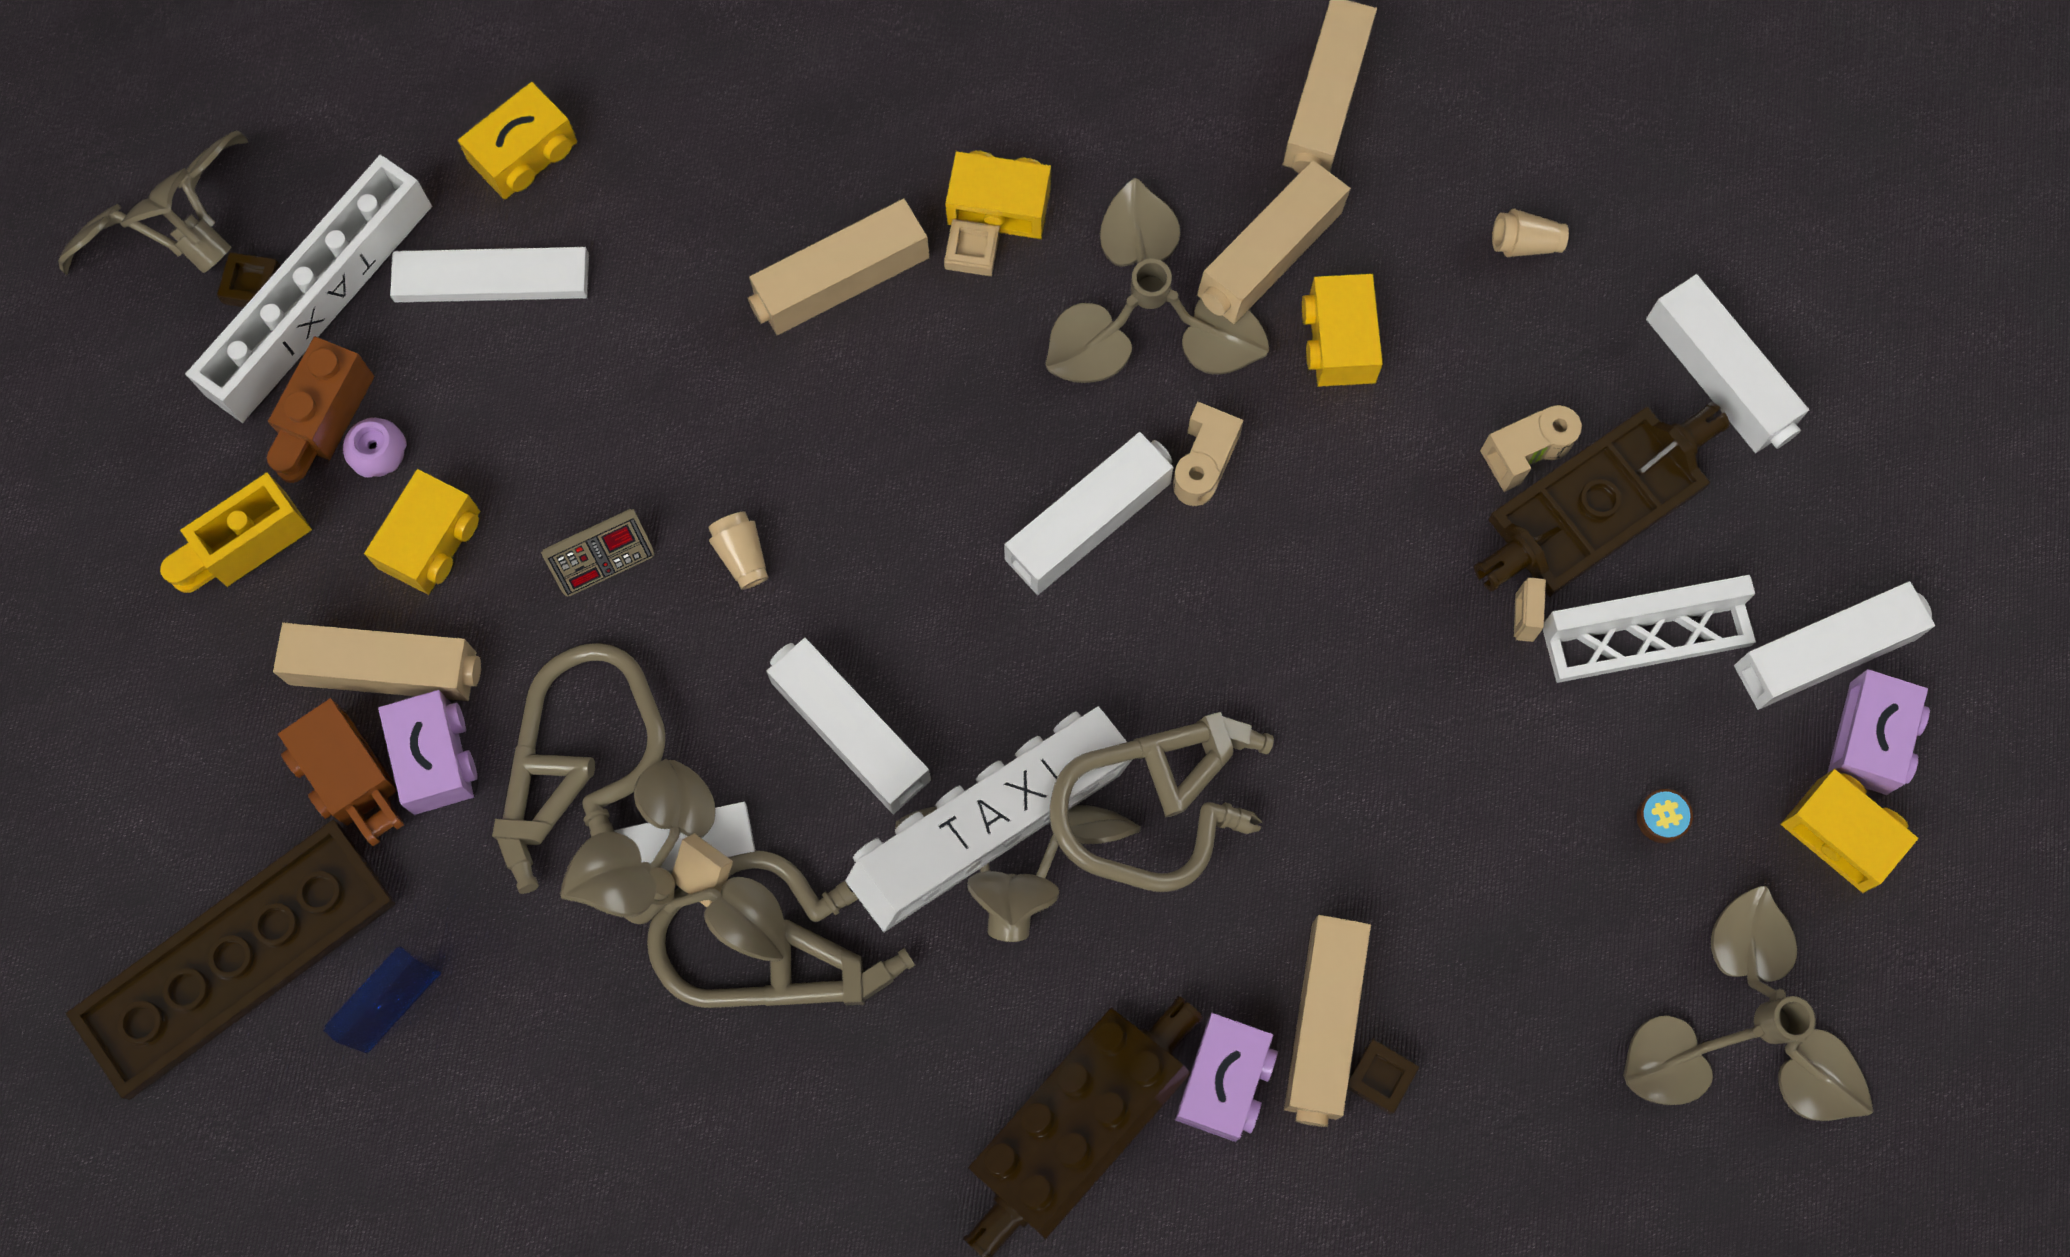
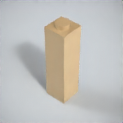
[1283,0,1377,174]
[1197,160,1351,324]
[748,199,929,335]
[273,623,481,701]
[1284,915,1371,1127]

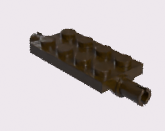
[1474,402,1730,597]
[963,996,1203,1257]

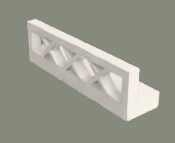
[1543,575,1756,683]

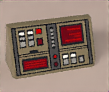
[541,509,655,597]

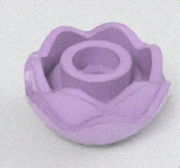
[343,418,406,478]

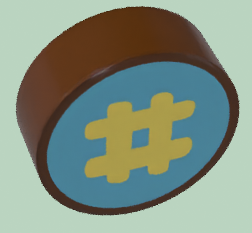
[1637,789,1693,843]

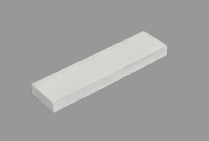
[390,247,589,302]

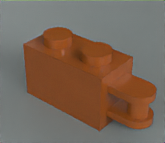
[267,336,375,483]
[278,698,404,847]

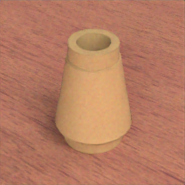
[1492,209,1569,257]
[709,511,769,590]

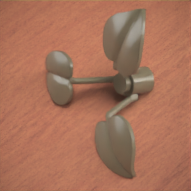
[58,131,248,275]
[1046,178,1269,383]
[560,759,786,961]
[895,805,1141,942]
[1624,886,1873,1121]

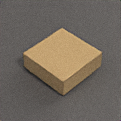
[944,219,1000,276]
[1514,578,1546,642]
[672,833,733,907]

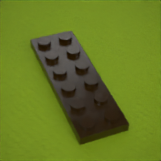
[65,820,396,1100]

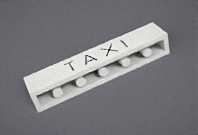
[185,154,432,423]
[845,706,1133,932]

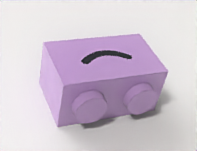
[1828,669,1930,795]
[378,690,477,815]
[1175,1013,1278,1142]

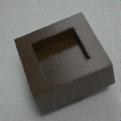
[217,252,281,307]
[1347,1039,1419,1115]

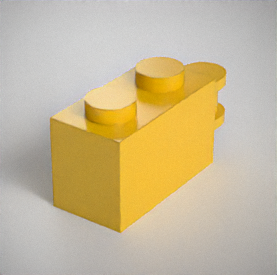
[160,472,312,593]

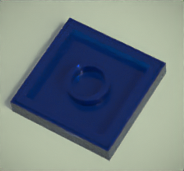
[323,946,441,1054]

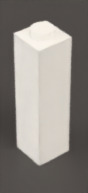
[1646,274,1809,453]
[1004,432,1173,595]
[1734,581,1935,710]
[767,638,931,814]

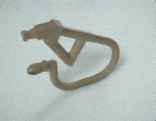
[492,643,665,894]
[1049,712,1274,892]
[647,851,915,1008]

